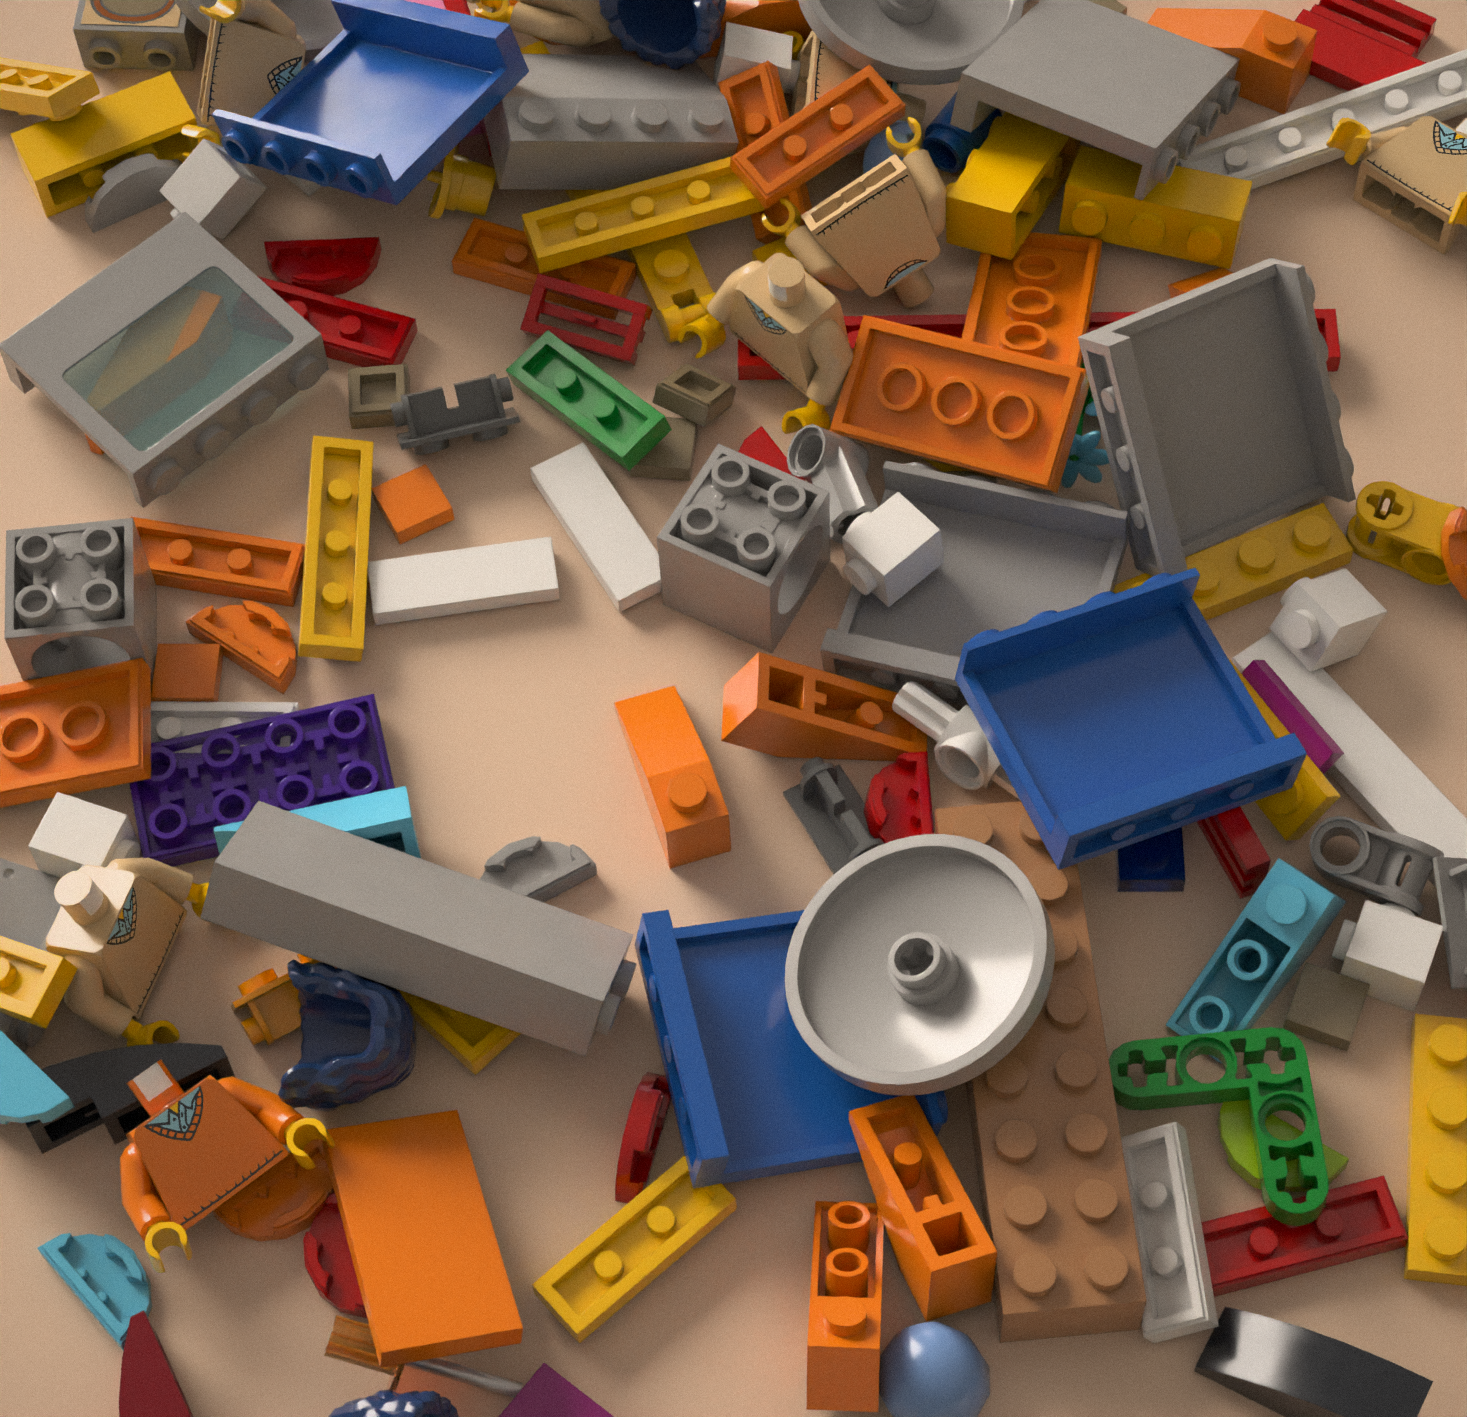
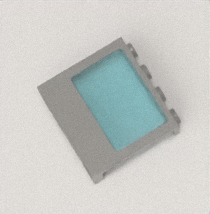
[0,212,329,508]

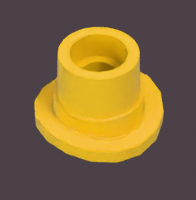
[427,143,496,219]

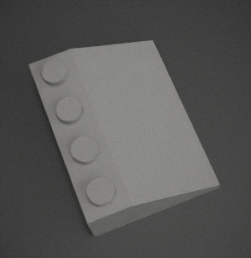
[484,54,738,190]

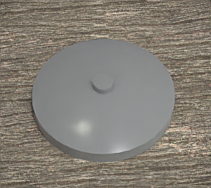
[798,0,1024,85]
[785,834,1055,1096]

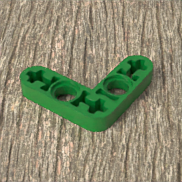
[1109,1027,1329,1226]

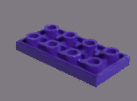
[129,694,395,867]

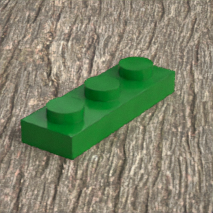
[506,330,672,471]

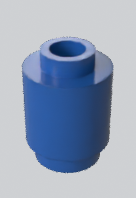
[922,90,1002,173]

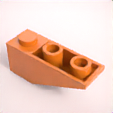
[806,1201,884,1412]

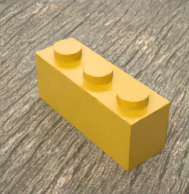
[10,71,198,218]
[946,112,1080,260]
[1058,145,1252,269]

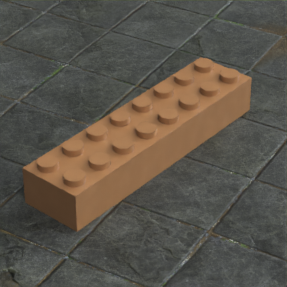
[934,801,1147,1343]

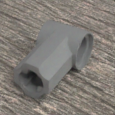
[787,424,878,544]

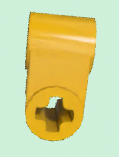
[1346,481,1459,585]

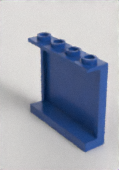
[212,0,529,205]
[955,567,1307,870]
[635,910,948,1189]

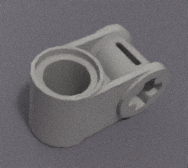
[1309,816,1444,916]

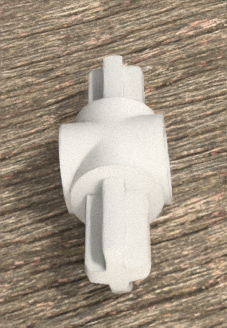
[892,681,1020,800]

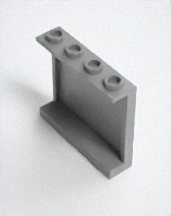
[950,0,1241,200]
[1078,258,1356,576]
[820,460,1128,711]

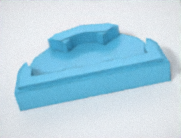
[0,1030,74,1125]
[37,1233,152,1351]

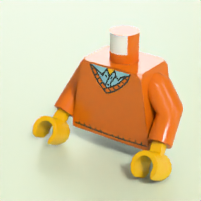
[120,1059,335,1273]

